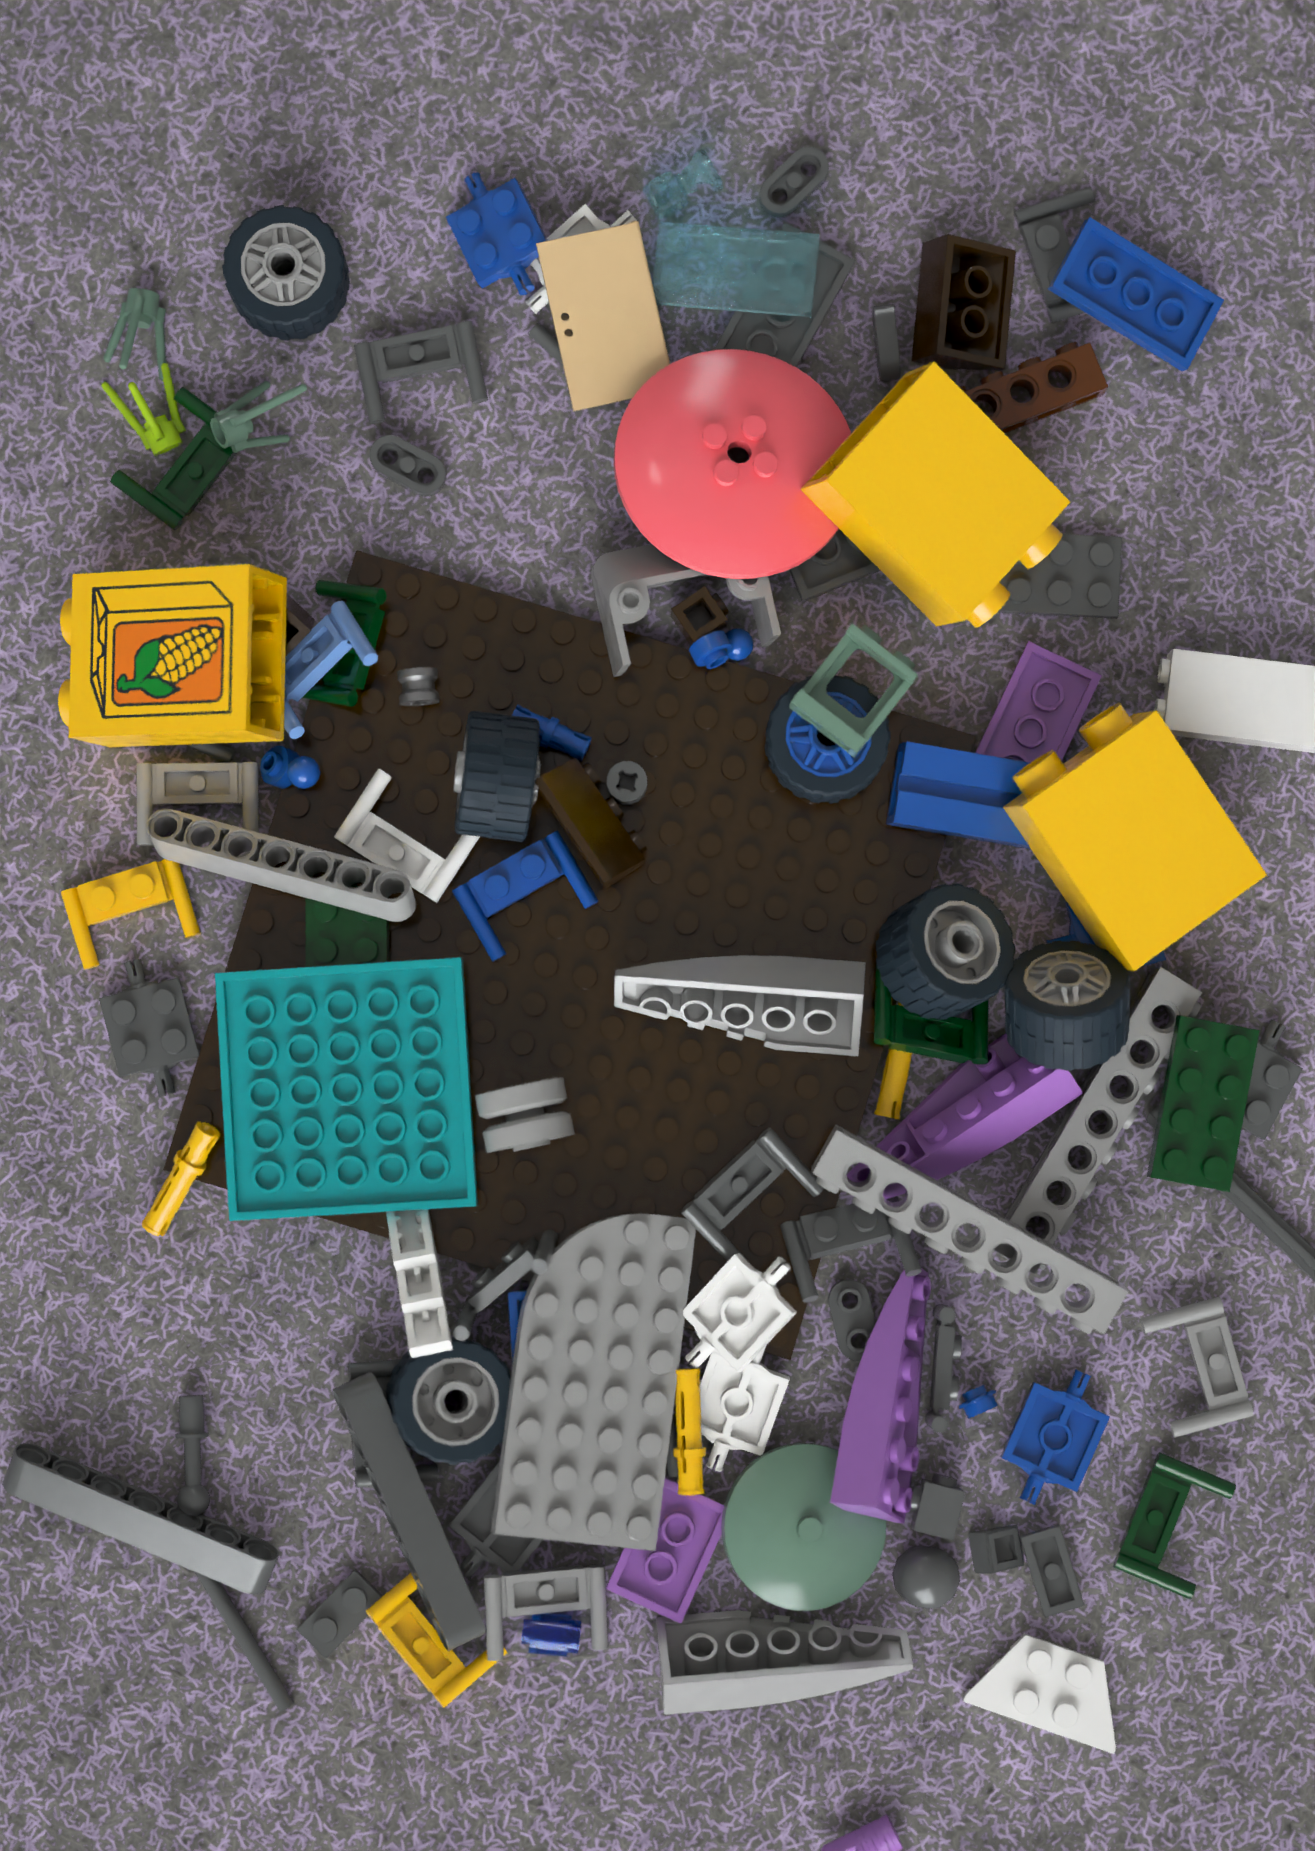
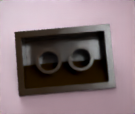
[911,234,1016,370]
[535,758,648,890]

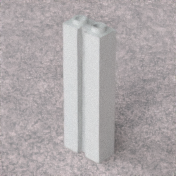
[1154,649,1315,753]

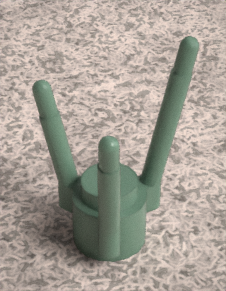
[103,288,166,381]
[210,381,307,453]

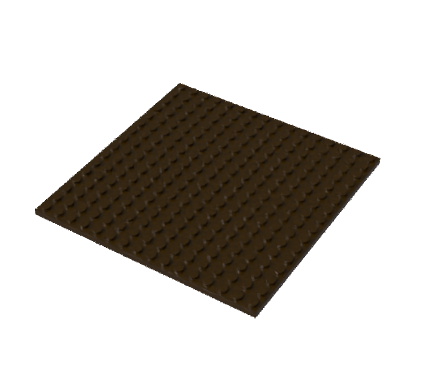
[163,550,976,1360]

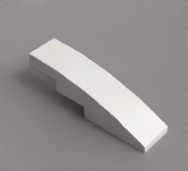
[386,1209,453,1358]

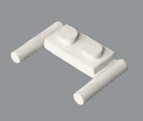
[334,768,479,903]

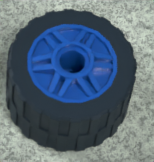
[764,675,891,803]

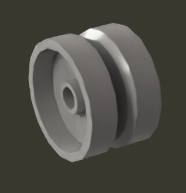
[475,1077,575,1153]

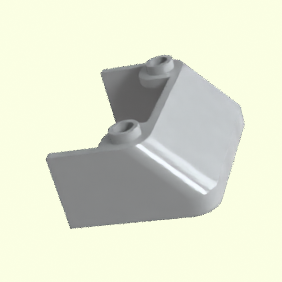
[591,544,781,677]

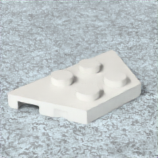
[962,1633,1116,1754]

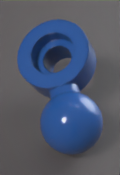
[689,628,754,669]
[260,745,320,789]

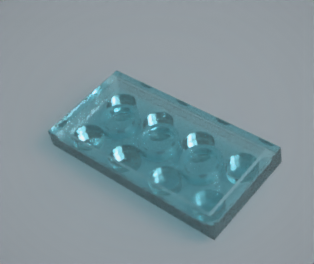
[652,222,820,317]

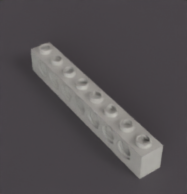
[993,967,1202,1274]
[811,1124,1129,1334]

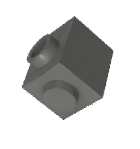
[910,1474,965,1540]

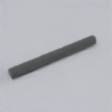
[195,1572,294,1712]

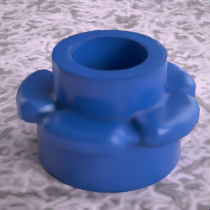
[959,1385,998,1419]

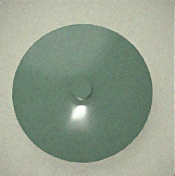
[721,1443,886,1611]

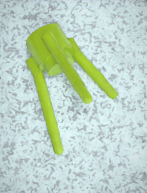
[102,363,186,456]

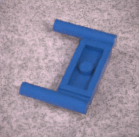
[452,831,599,962]

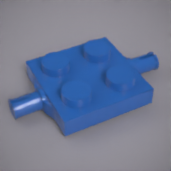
[446,172,548,295]
[1000,1369,1110,1505]

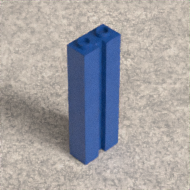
[886,741,1031,849]

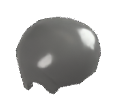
[892,1545,960,1609]

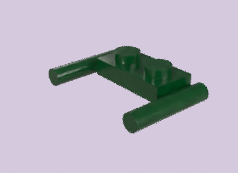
[110,387,237,530]
[302,580,387,706]
[874,965,989,1065]
[1113,1452,1236,1599]

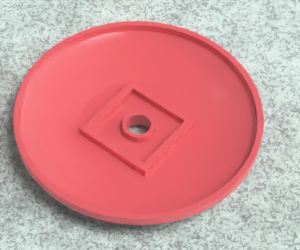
[614,349,851,579]

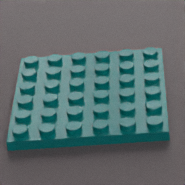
[215,958,478,1221]

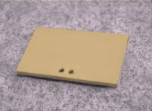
[536,221,670,412]

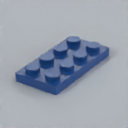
[1048,217,1224,372]

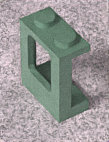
[789,623,918,758]

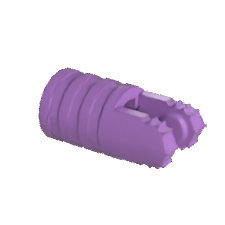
[821,1814,903,1851]

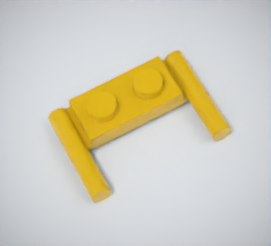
[61,859,201,970]
[366,1573,507,1708]

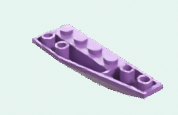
[847,1034,1083,1200]
[830,1268,931,1524]

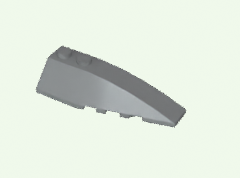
[614,955,866,1056]
[656,1610,913,1715]

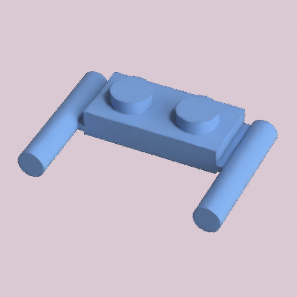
[284,601,378,739]

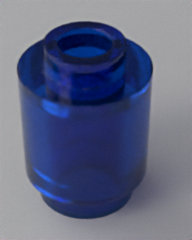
[521,1613,582,1657]

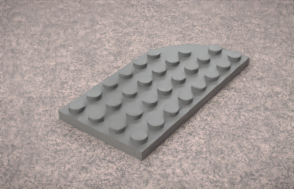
[491,1213,696,1551]

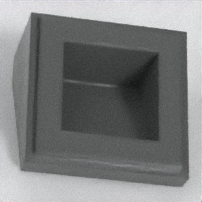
[968,1525,1024,1574]

